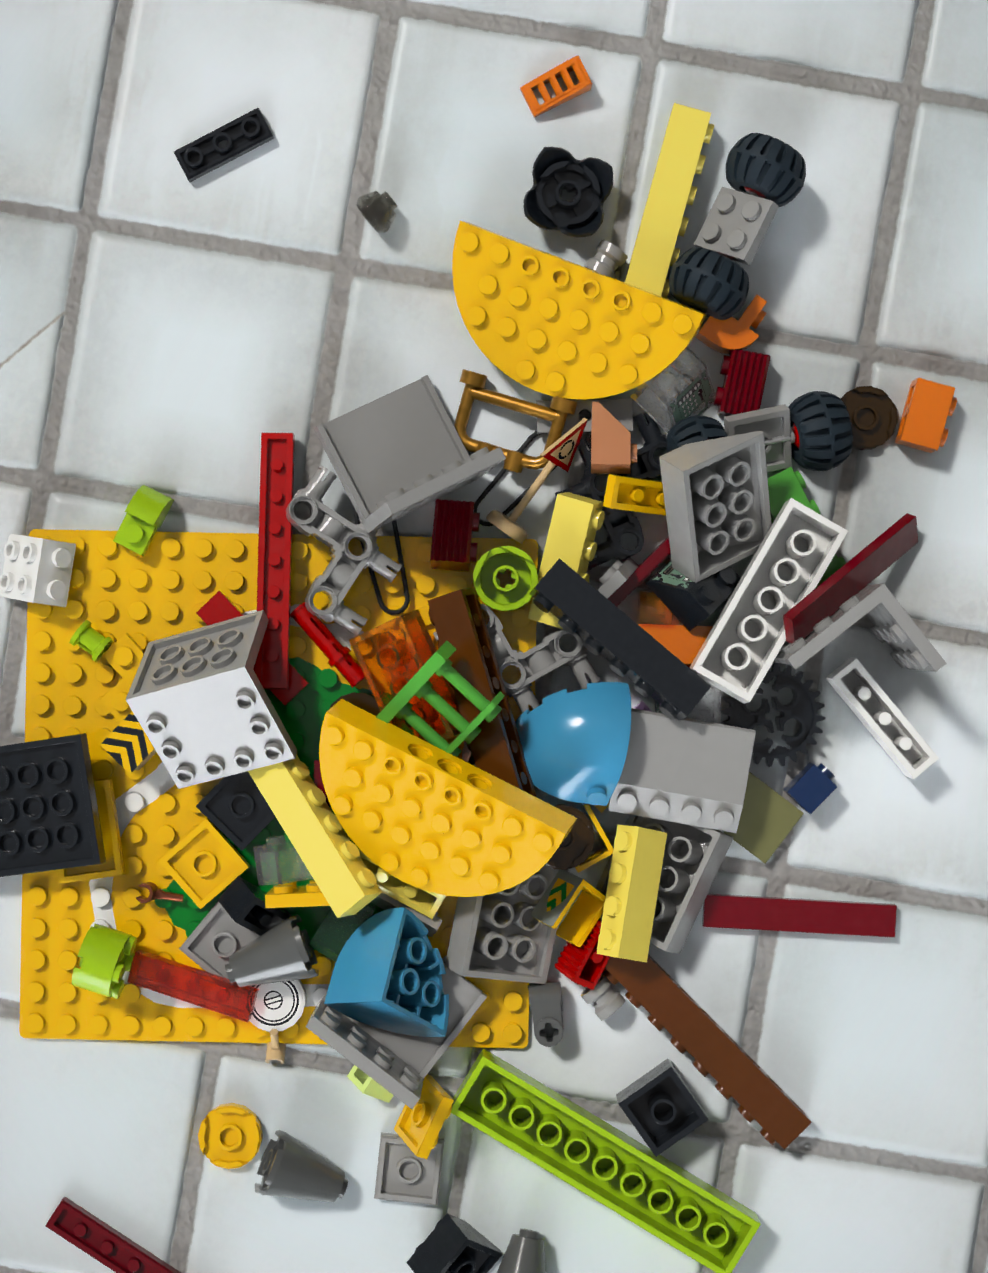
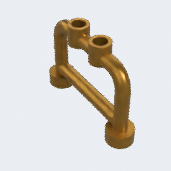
[454,369,578,473]

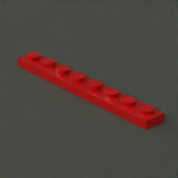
[255,433,295,690]

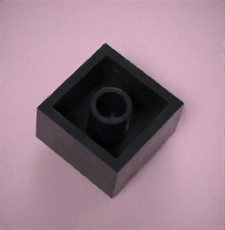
[616,1059,709,1157]

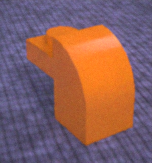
[696,294,767,354]

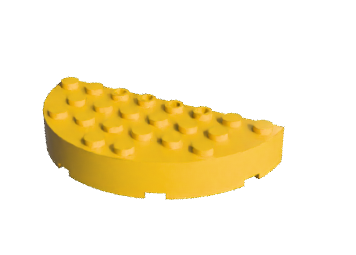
[452,221,706,400]
[319,699,577,897]

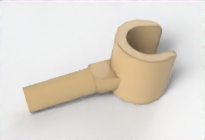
[265,1029,286,1064]

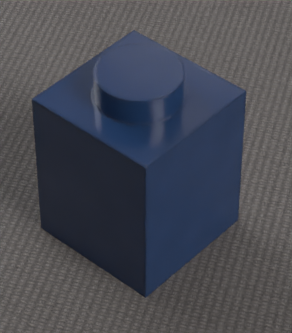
[783,762,837,815]

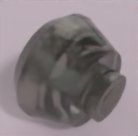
[356,191,397,233]

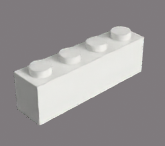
[825,658,939,779]

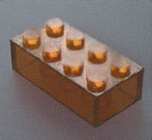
[349,609,460,743]

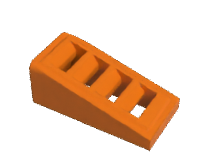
[520,55,592,118]

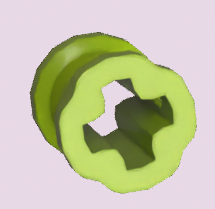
[69,620,113,662]

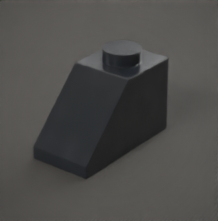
[218,876,293,936]

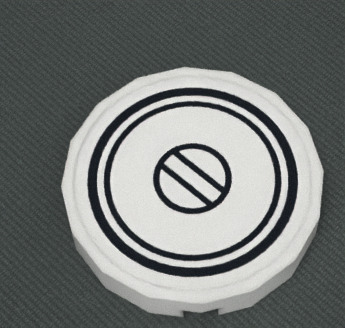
[242,979,306,1032]

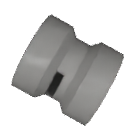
[584,240,628,278]
[581,975,625,1021]

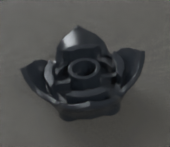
[524,147,613,238]

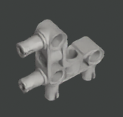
[286,465,402,636]
[433,604,600,713]

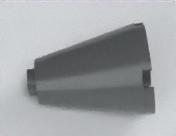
[225,914,319,987]
[255,1130,348,1202]
[497,1229,546,1273]

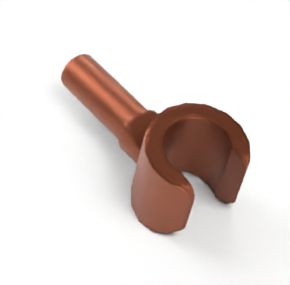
[136,882,184,903]

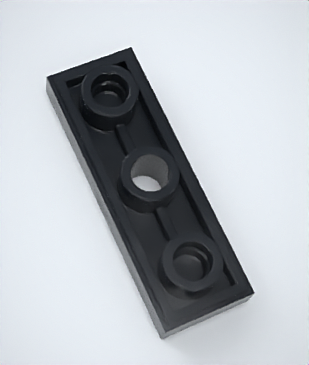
[174,108,274,182]

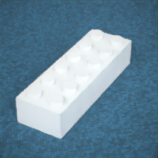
[689,498,848,704]

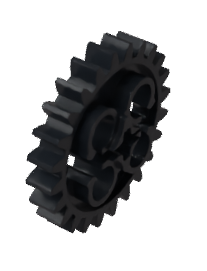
[720,663,826,767]

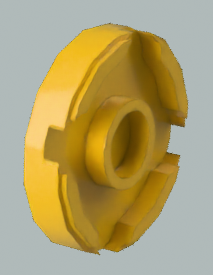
[198,1103,263,1169]

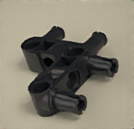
[555,409,667,570]

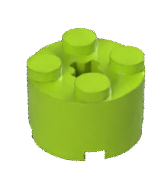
[473,546,538,611]
[72,924,137,999]

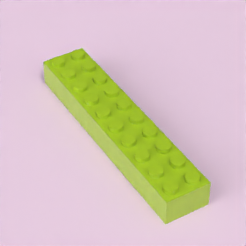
[451,1048,761,1273]

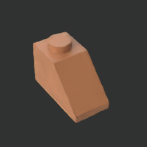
[591,402,637,474]

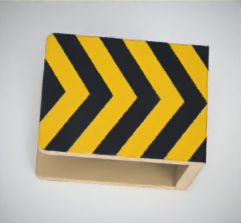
[101,711,156,773]

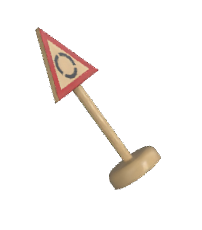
[486,418,588,544]

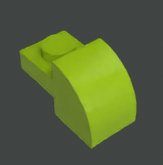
[113,485,174,556]

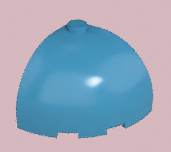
[515,682,631,806]
[324,907,449,1037]

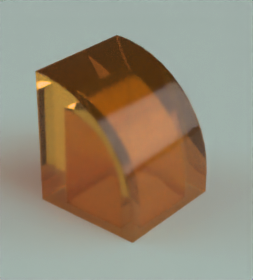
[637,591,672,625]

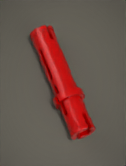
[290,602,368,688]

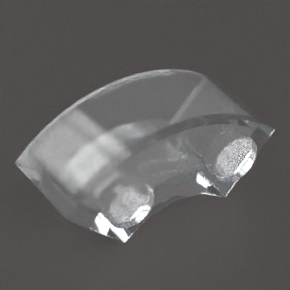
[253,835,313,885]

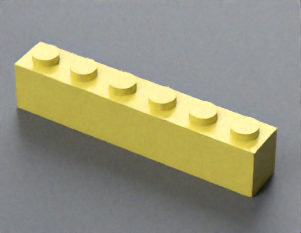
[625,103,714,299]
[248,754,382,918]

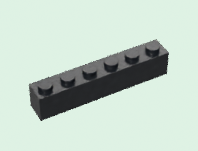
[529,558,711,721]

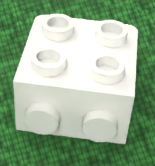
[0,534,76,607]

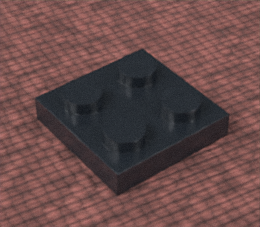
[196,771,275,851]

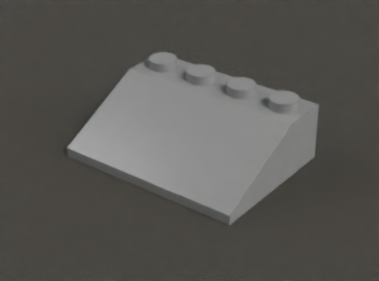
[659,431,771,583]
[608,708,756,833]
[596,814,733,954]
[445,865,568,984]

